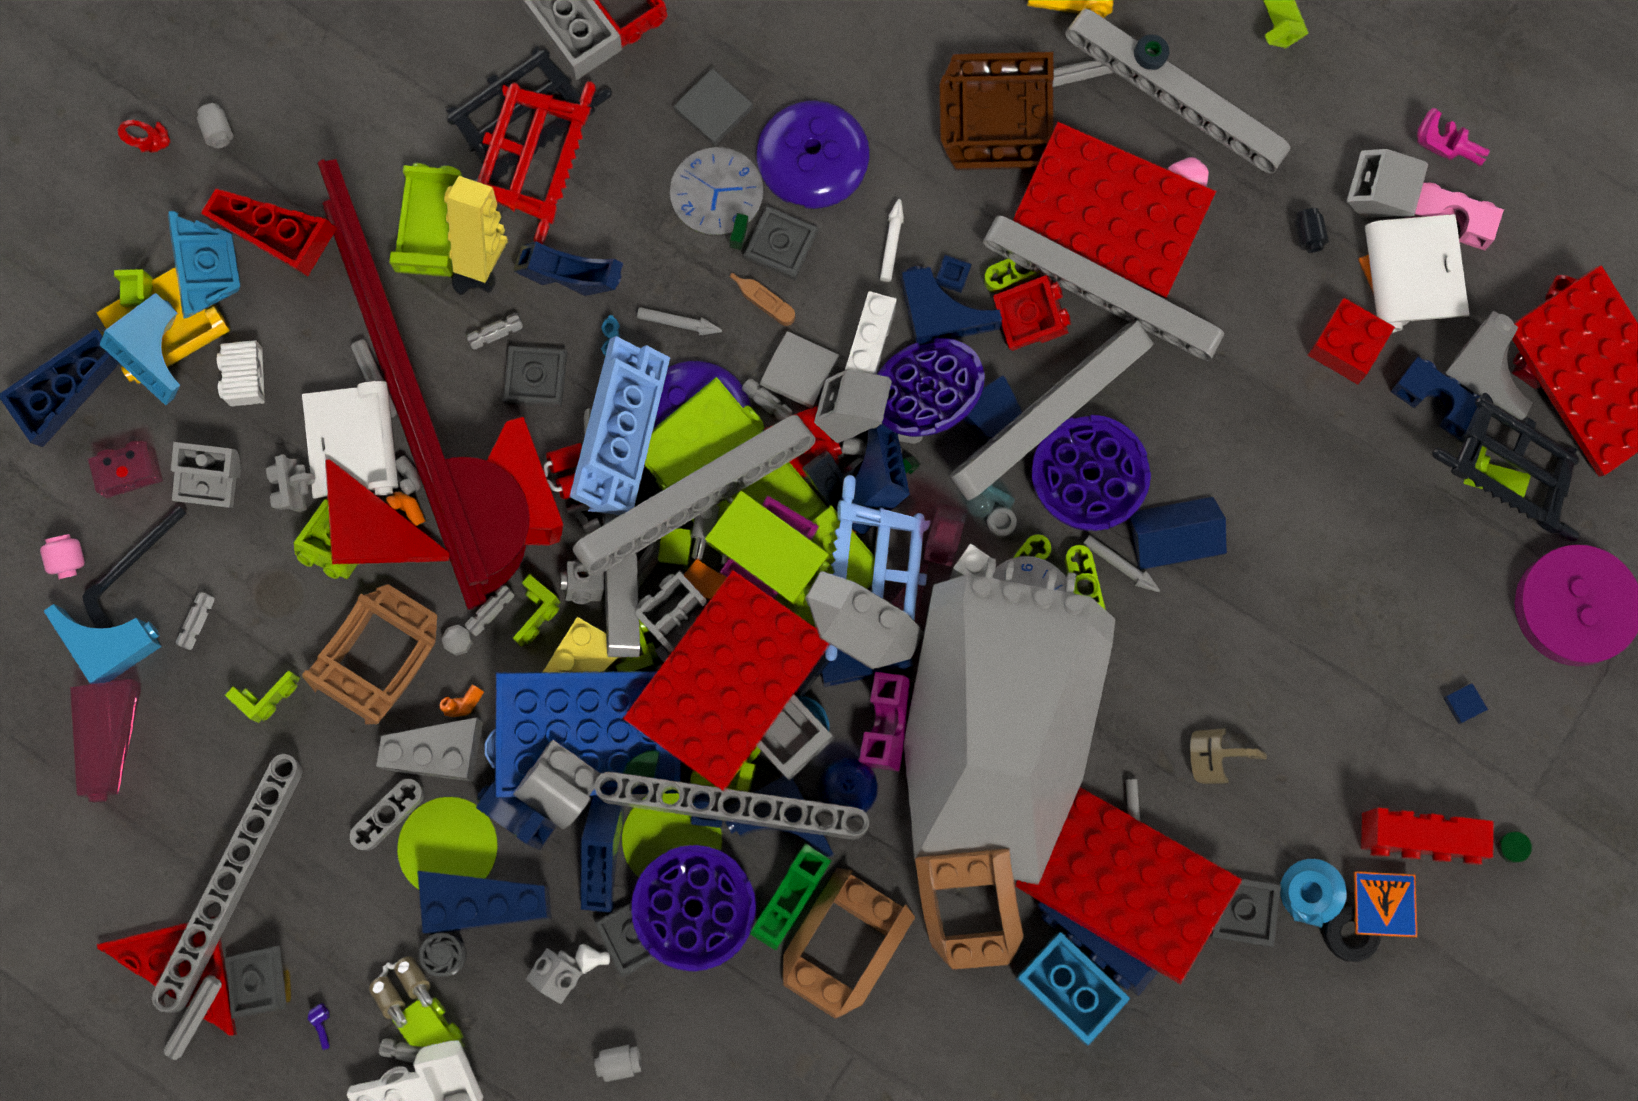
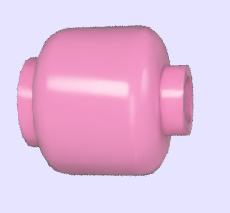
[1168,157,1209,187]
[40,534,85,579]

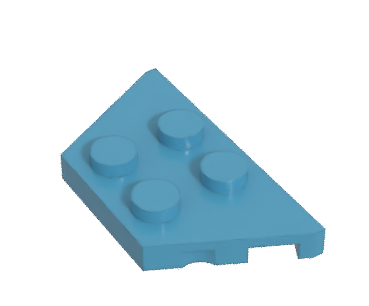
[168,211,240,318]

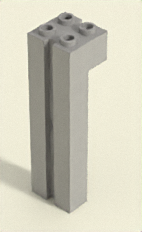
[634,571,834,781]

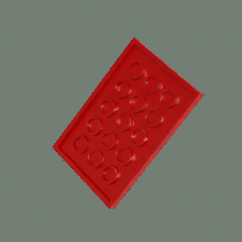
[1012,122,1216,298]
[1512,265,1638,477]
[623,570,831,792]
[1016,787,1242,985]

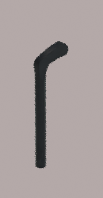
[82,505,187,629]

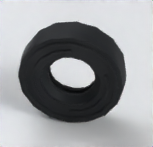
[1324,906,1381,962]

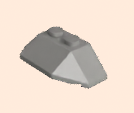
[806,571,924,669]

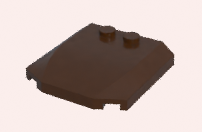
[939,52,1054,170]

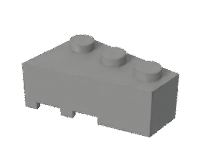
[376,718,483,782]

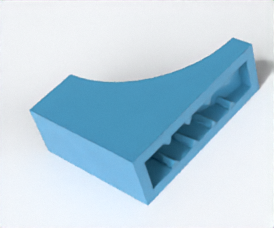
[99,293,180,405]
[44,604,162,688]

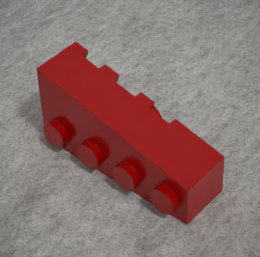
[201,189,337,277]
[1361,807,1494,865]

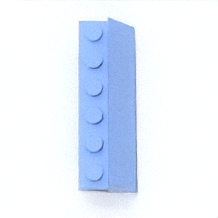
[569,336,670,515]

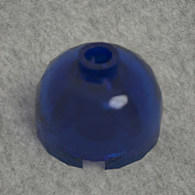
[818,758,879,819]

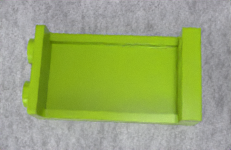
[390,163,463,277]
[705,491,831,606]

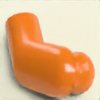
[439,684,484,718]

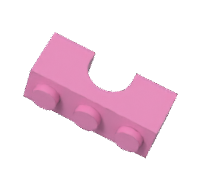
[1405,183,1504,251]

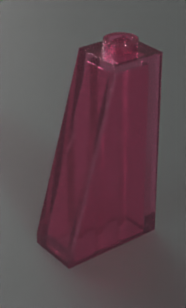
[70,679,141,802]

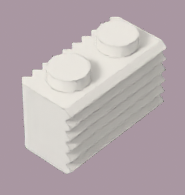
[217,340,265,407]

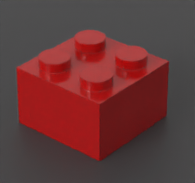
[1307,298,1395,385]

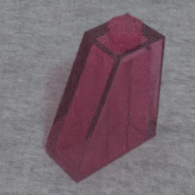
[924,503,968,567]

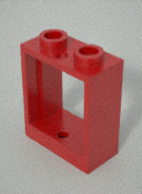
[593,0,668,48]

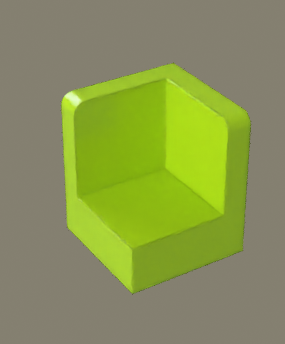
[114,269,153,307]
[658,528,694,570]

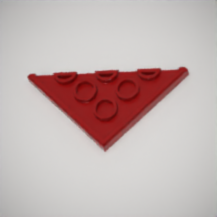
[325,460,449,564]
[97,916,237,1036]

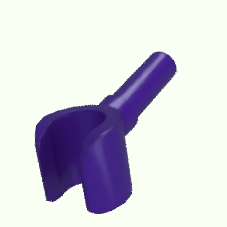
[308,1003,330,1050]

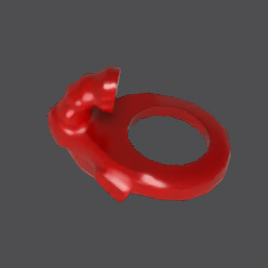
[118,120,171,153]

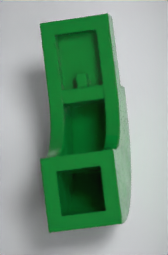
[750,844,832,951]

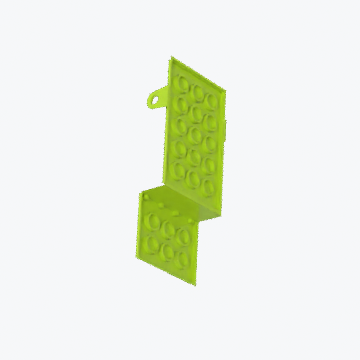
[644,377,875,629]

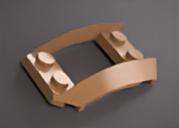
[302,584,437,724]
[915,848,1024,970]
[783,868,915,1019]

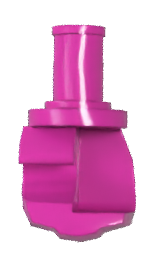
[1417,108,1490,166]

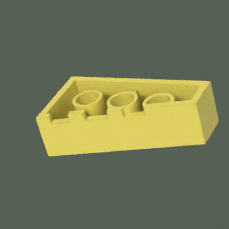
[444,176,508,283]
[543,617,624,672]

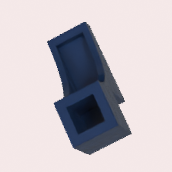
[514,242,623,296]

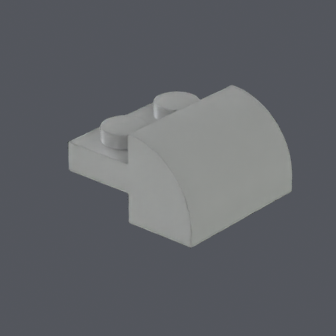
[171,442,241,508]
[513,740,601,829]

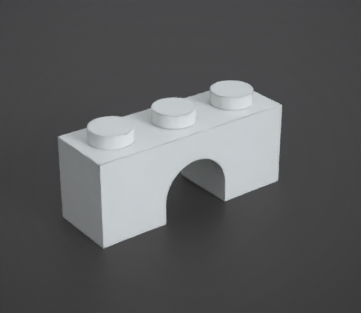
[845,291,897,375]

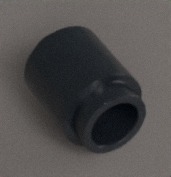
[1295,208,1329,253]

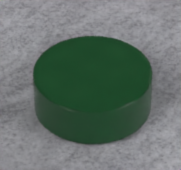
[1498,832,1532,863]

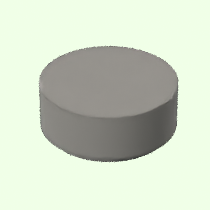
[986,507,1017,538]

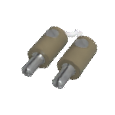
[369,956,432,1028]

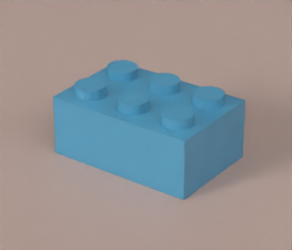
[1015,932,1131,1045]

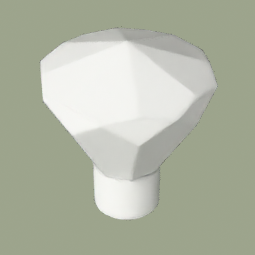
[575,944,610,973]

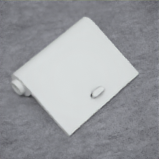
[1365,214,1469,333]
[302,381,398,499]

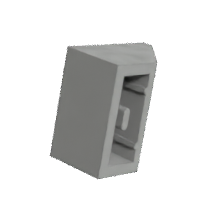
[1347,149,1428,218]
[814,369,892,443]

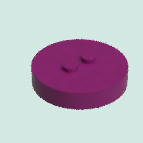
[1515,545,1638,666]

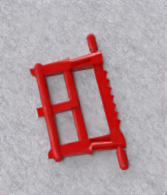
[477,81,596,244]

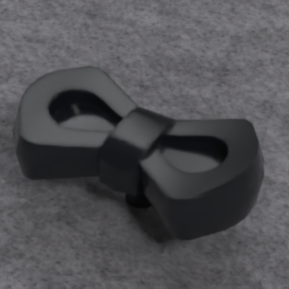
[452,272,496,295]

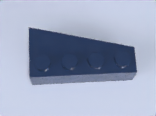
[0,328,120,447]
[418,871,552,934]
[1038,902,1158,997]

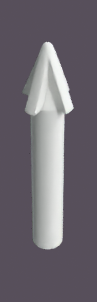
[880,199,904,282]

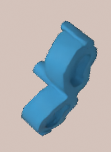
[601,315,620,356]

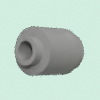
[197,103,233,148]
[594,1045,642,1082]

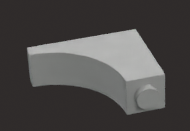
[1446,310,1532,421]

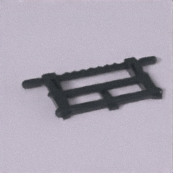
[446,46,612,184]
[1432,393,1580,541]

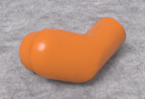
[386,492,426,526]

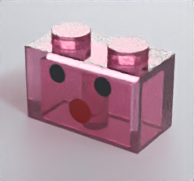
[88,441,163,499]

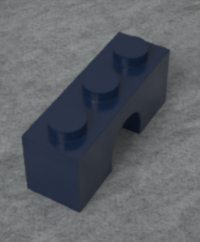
[1390,357,1481,443]

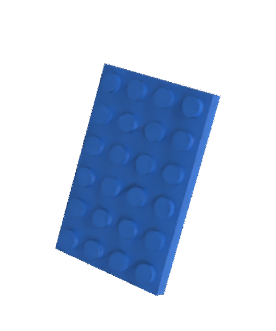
[495,671,681,797]

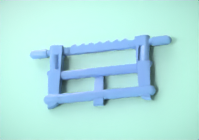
[825,475,931,661]

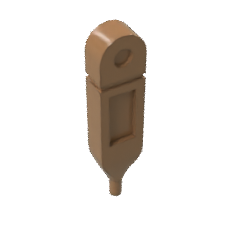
[730,273,795,326]

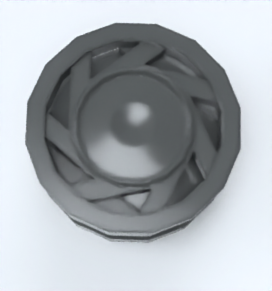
[419,933,467,977]

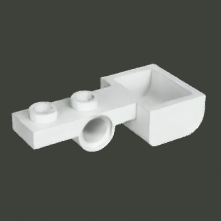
[347,1041,483,1101]

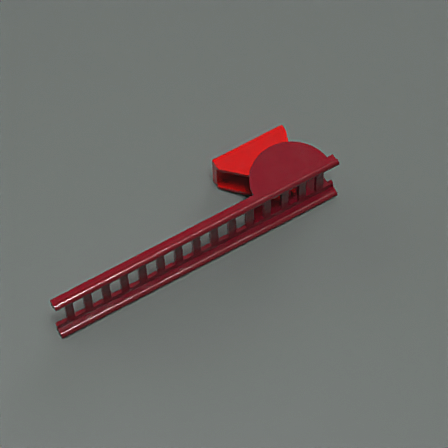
[317,159,564,610]

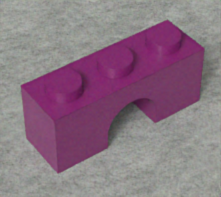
[859,672,915,772]

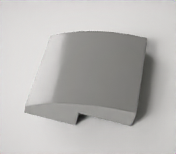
[760,331,839,408]

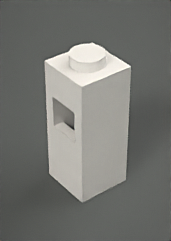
[950,544,996,580]

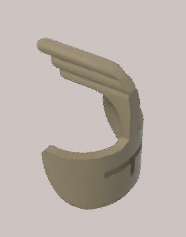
[1190,729,1267,784]

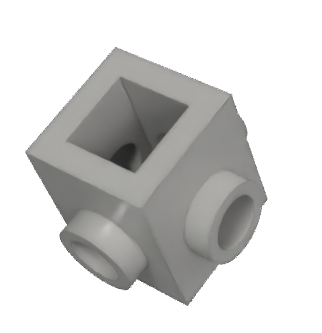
[560,559,604,604]
[526,948,582,1004]

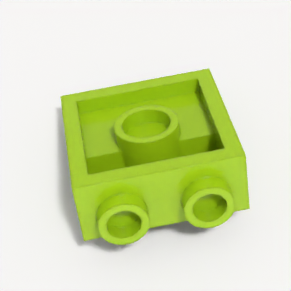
[294,499,358,579]

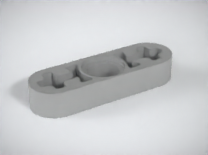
[350,779,425,851]

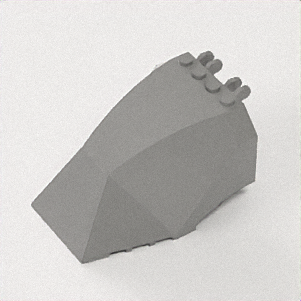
[903,557,1115,884]

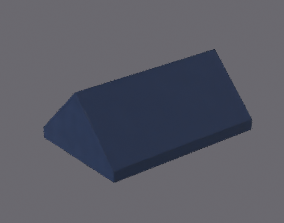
[1128,497,1227,570]

